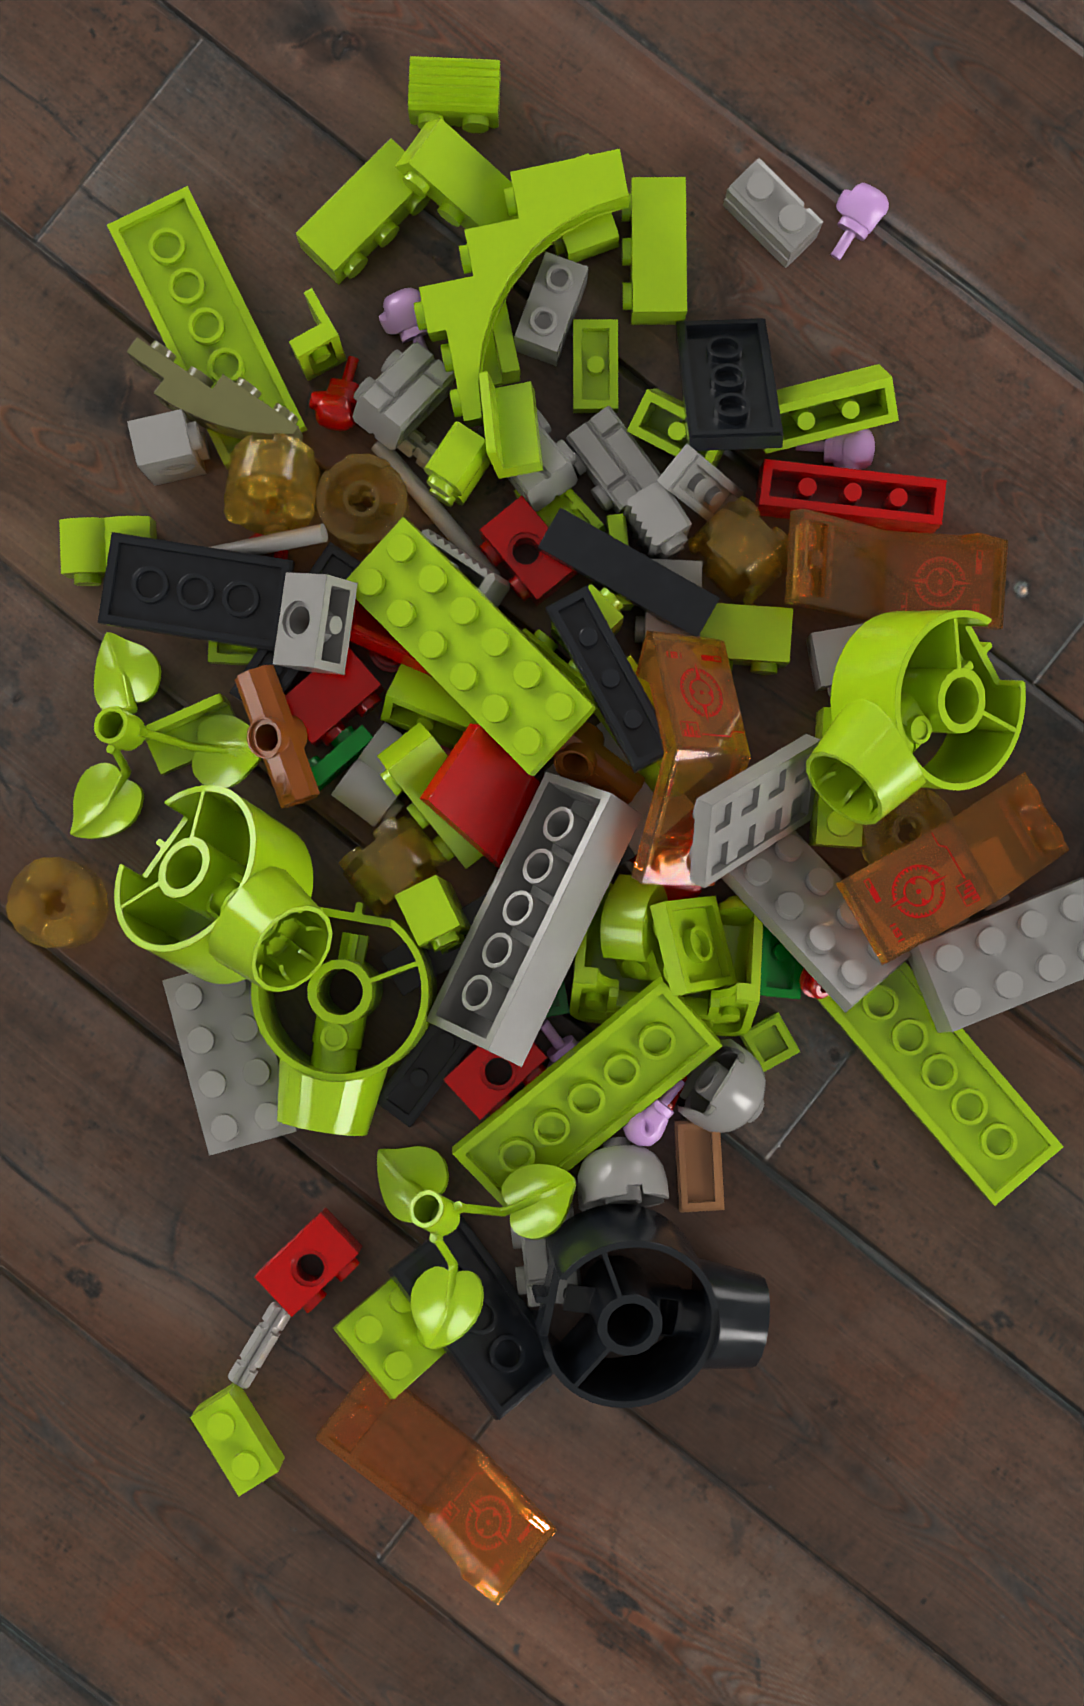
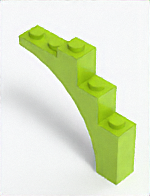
[414,149,629,428]

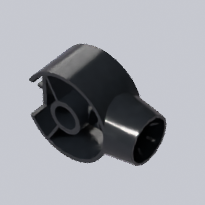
[531,1204,770,1408]

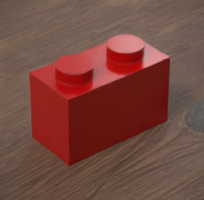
[285,648,385,748]

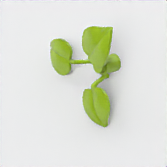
[70,632,262,839]
[377,1146,576,1349]

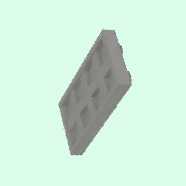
[689,734,821,888]
[721,830,912,1013]
[162,973,299,1156]

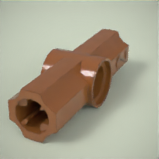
[235,665,320,809]
[553,722,645,804]

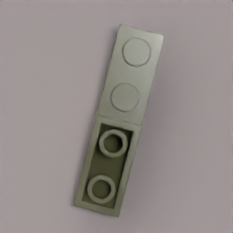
[127,337,303,445]

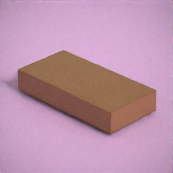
[673,1119,725,1212]

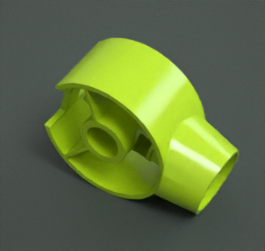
[806,610,1026,825]
[114,785,333,992]
[251,902,437,1136]

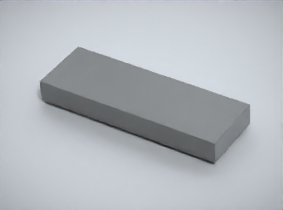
[656,444,745,527]

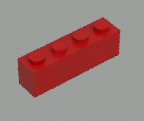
[754,459,947,535]

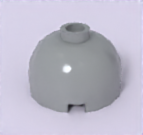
[678,1039,766,1133]
[577,1137,669,1211]

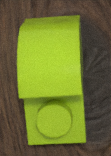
[600,874,668,981]

